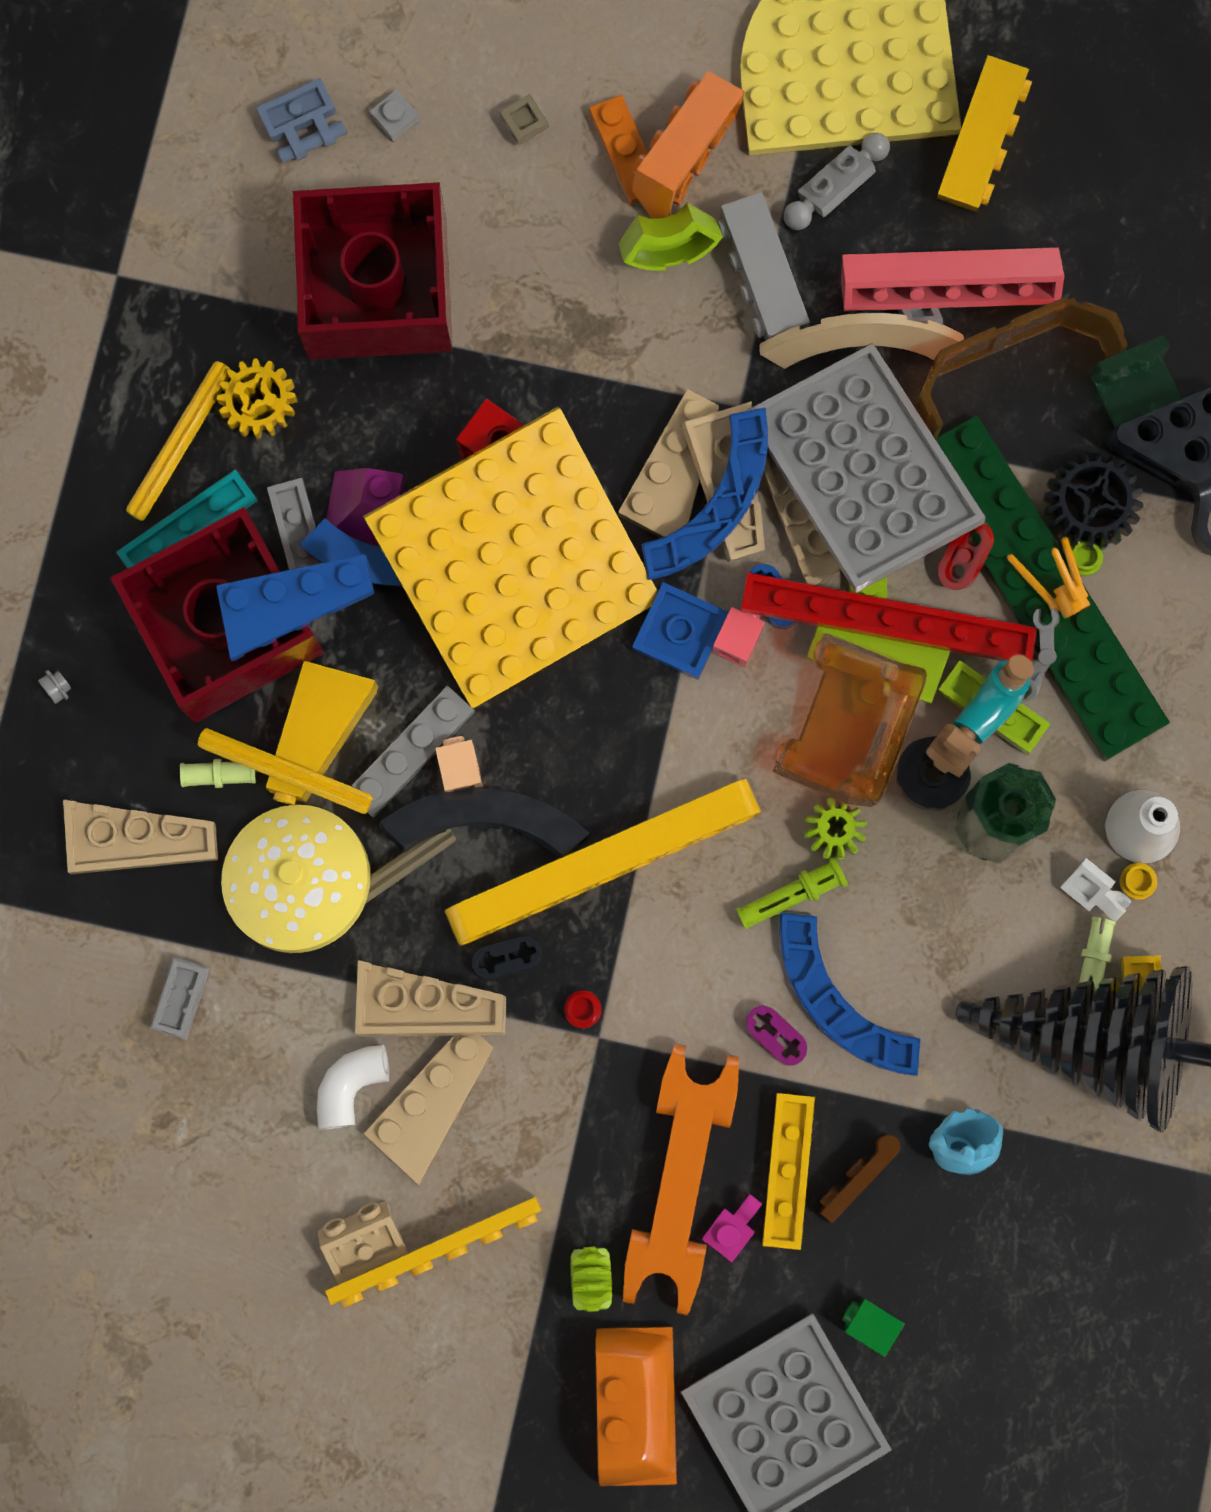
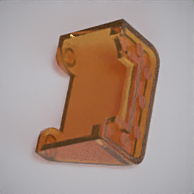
[772,632,927,807]

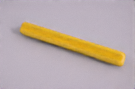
[126,361,231,521]
[197,728,373,814]

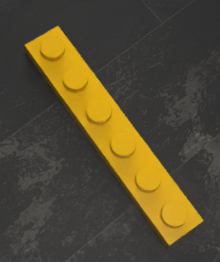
[325,1197,543,1308]

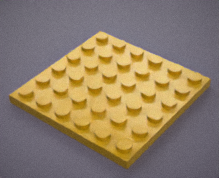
[363,407,658,709]

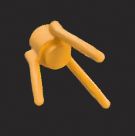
[1007,537,1090,619]

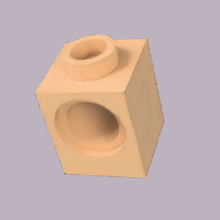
[435,736,483,792]

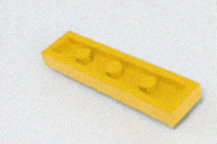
[762,1093,815,1250]

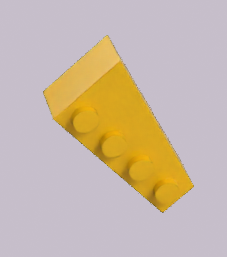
[937,55,1032,212]

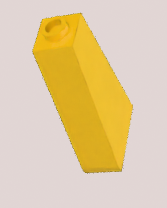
[266,661,378,805]

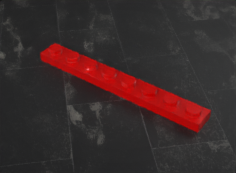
[740,573,1037,662]

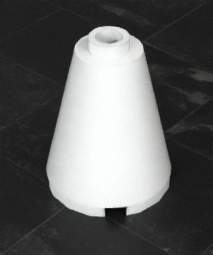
[1105,790,1180,864]

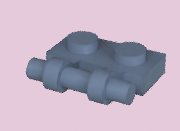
[256,78,347,163]

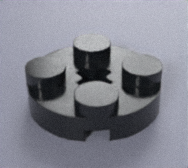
[896,736,971,811]

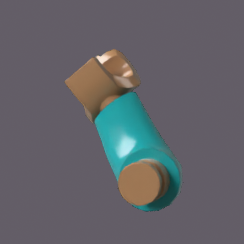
[926,655,1034,777]

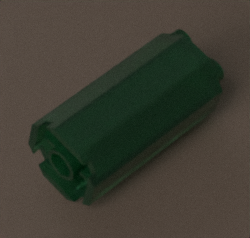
[955,763,1056,864]

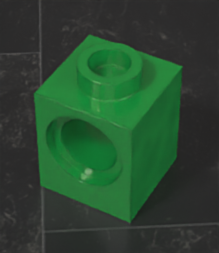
[841,1298,905,1357]

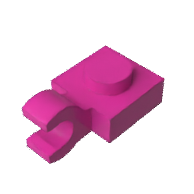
[702,1194,762,1262]

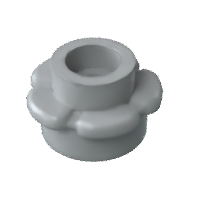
[38,670,71,704]

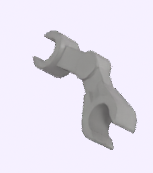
[1026,608,1060,701]

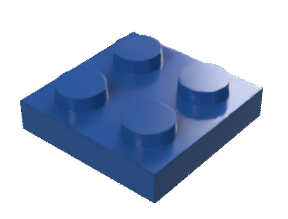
[632,582,729,680]

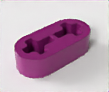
[746,1005,808,1066]

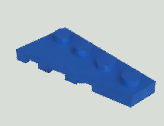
[217,555,374,661]

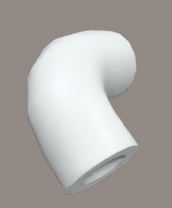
[317,1044,390,1130]

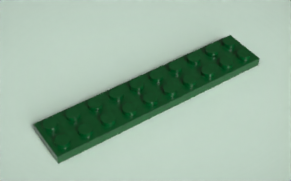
[935,415,1170,762]

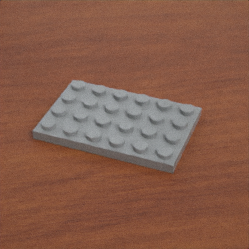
[747,343,986,593]

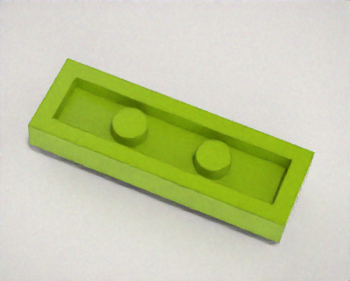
[937,660,1051,755]

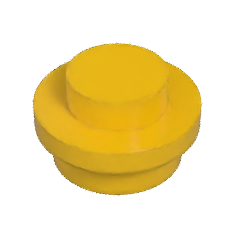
[1119,863,1158,900]

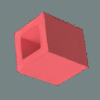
[712,607,765,668]

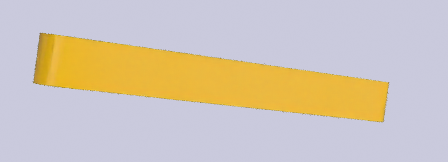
[445,779,762,945]

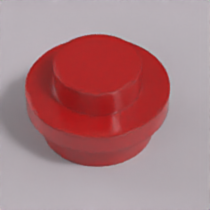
[564,991,601,1028]

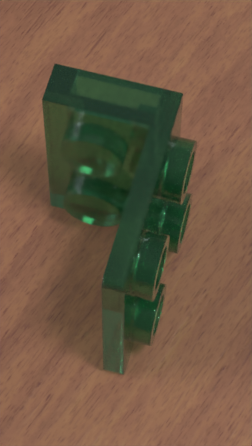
[1090,335,1182,431]

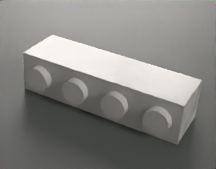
[717,192,810,341]

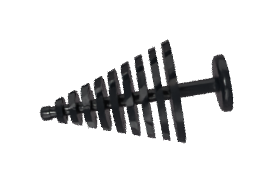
[955,966,1211,1133]

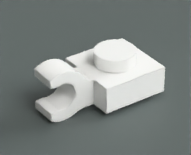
[1060,858,1132,921]

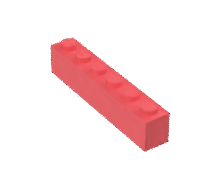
[841,248,1064,311]

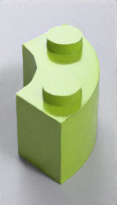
[618,203,723,271]

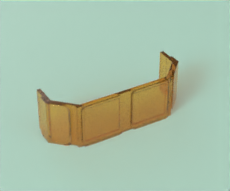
[915,297,1128,439]

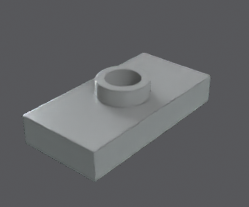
[149,957,210,1040]

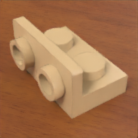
[318,1201,408,1284]

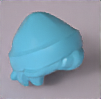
[929,1107,1003,1175]

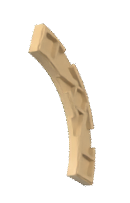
[759,313,965,369]

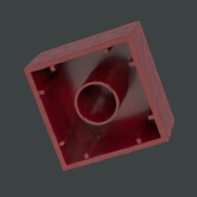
[293,182,453,360]
[111,507,325,723]

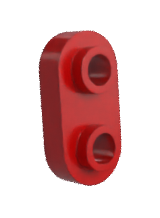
[938,523,994,590]

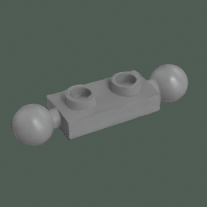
[783,132,890,230]

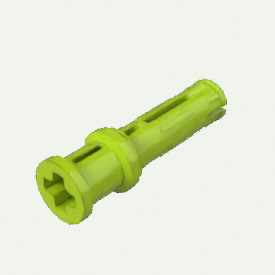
[736,856,848,930]

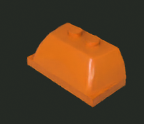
[596,1326,677,1486]

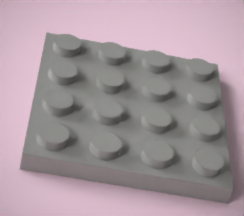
[681,1313,891,1512]

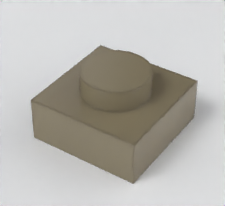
[500,94,549,145]

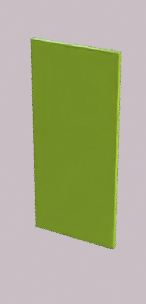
[806,626,950,704]

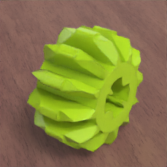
[804,798,867,861]
[570,1246,612,1312]

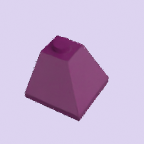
[326,468,407,547]

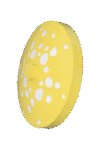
[221,805,370,953]

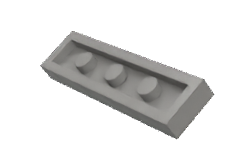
[351,685,475,818]

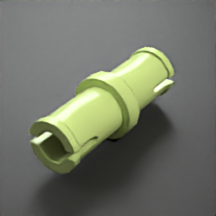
[180,759,256,788]
[1079,917,1116,990]

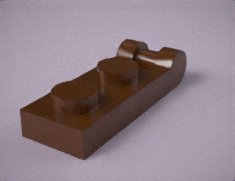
[818,1135,900,1224]

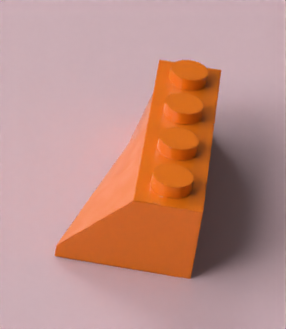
[631,71,745,219]

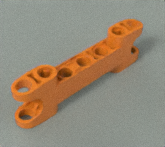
[623,1043,739,1316]

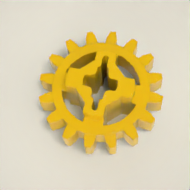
[217,359,297,439]

